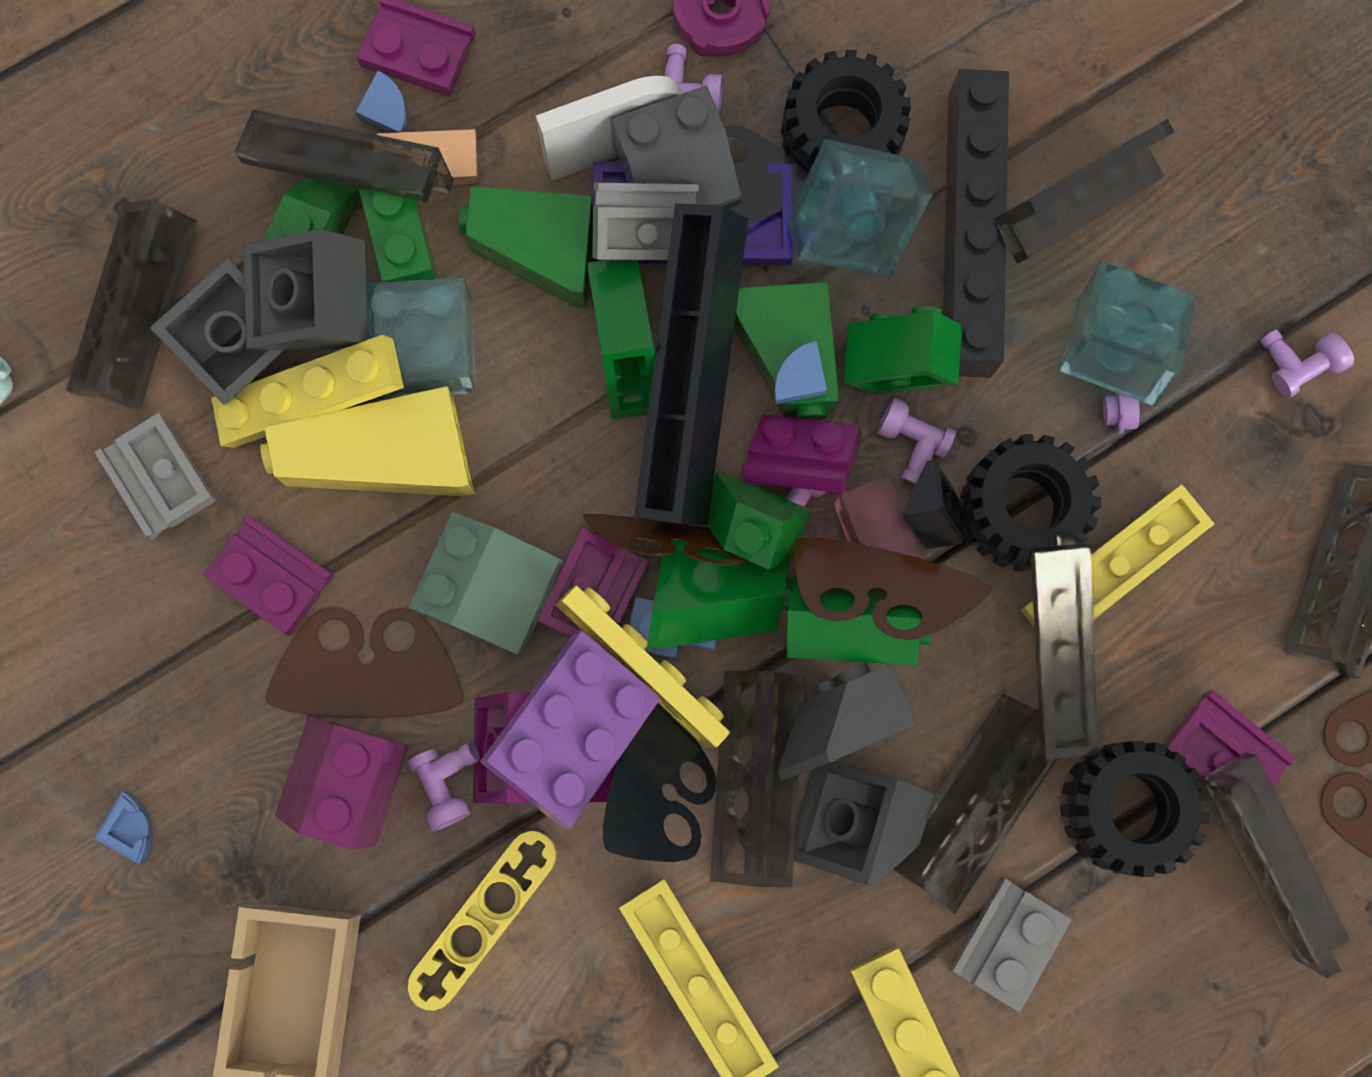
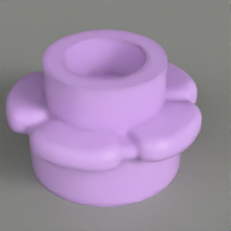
[1102,384,1140,434]

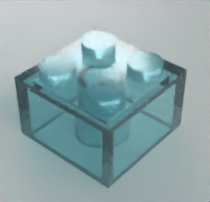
[787,139,932,277]
[1059,260,1197,406]
[366,278,476,399]

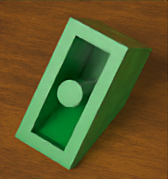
[263,169,360,241]
[708,472,810,570]

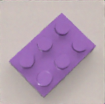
[480,631,661,829]

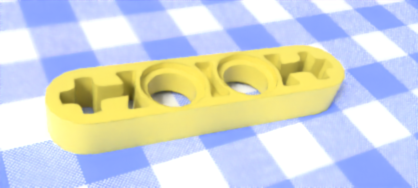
[408,830,558,1011]

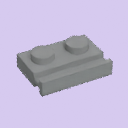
[593,182,699,260]
[94,413,217,540]
[949,877,1072,1013]

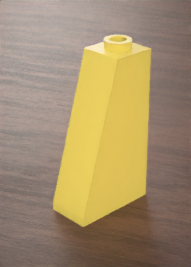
[260,386,475,497]

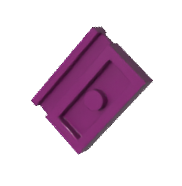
[357,0,476,97]
[741,414,862,494]
[203,515,334,636]
[537,527,649,638]
[1164,690,1296,817]

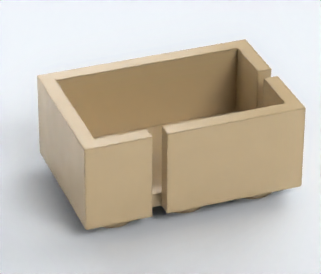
[213,903,361,1077]

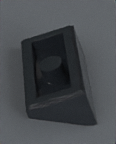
[903,460,964,549]

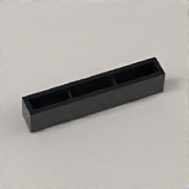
[943,69,1009,378]
[634,203,749,525]

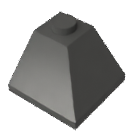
[787,762,935,887]

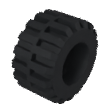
[781,49,911,191]
[960,434,1101,571]
[1060,741,1211,877]

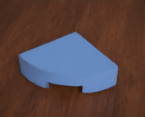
[356,71,407,133]
[774,341,827,404]
[94,791,153,864]

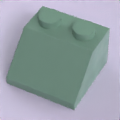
[408,512,564,657]

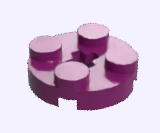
[673,0,770,56]

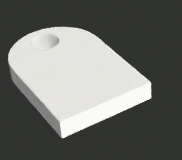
[535,76,683,181]

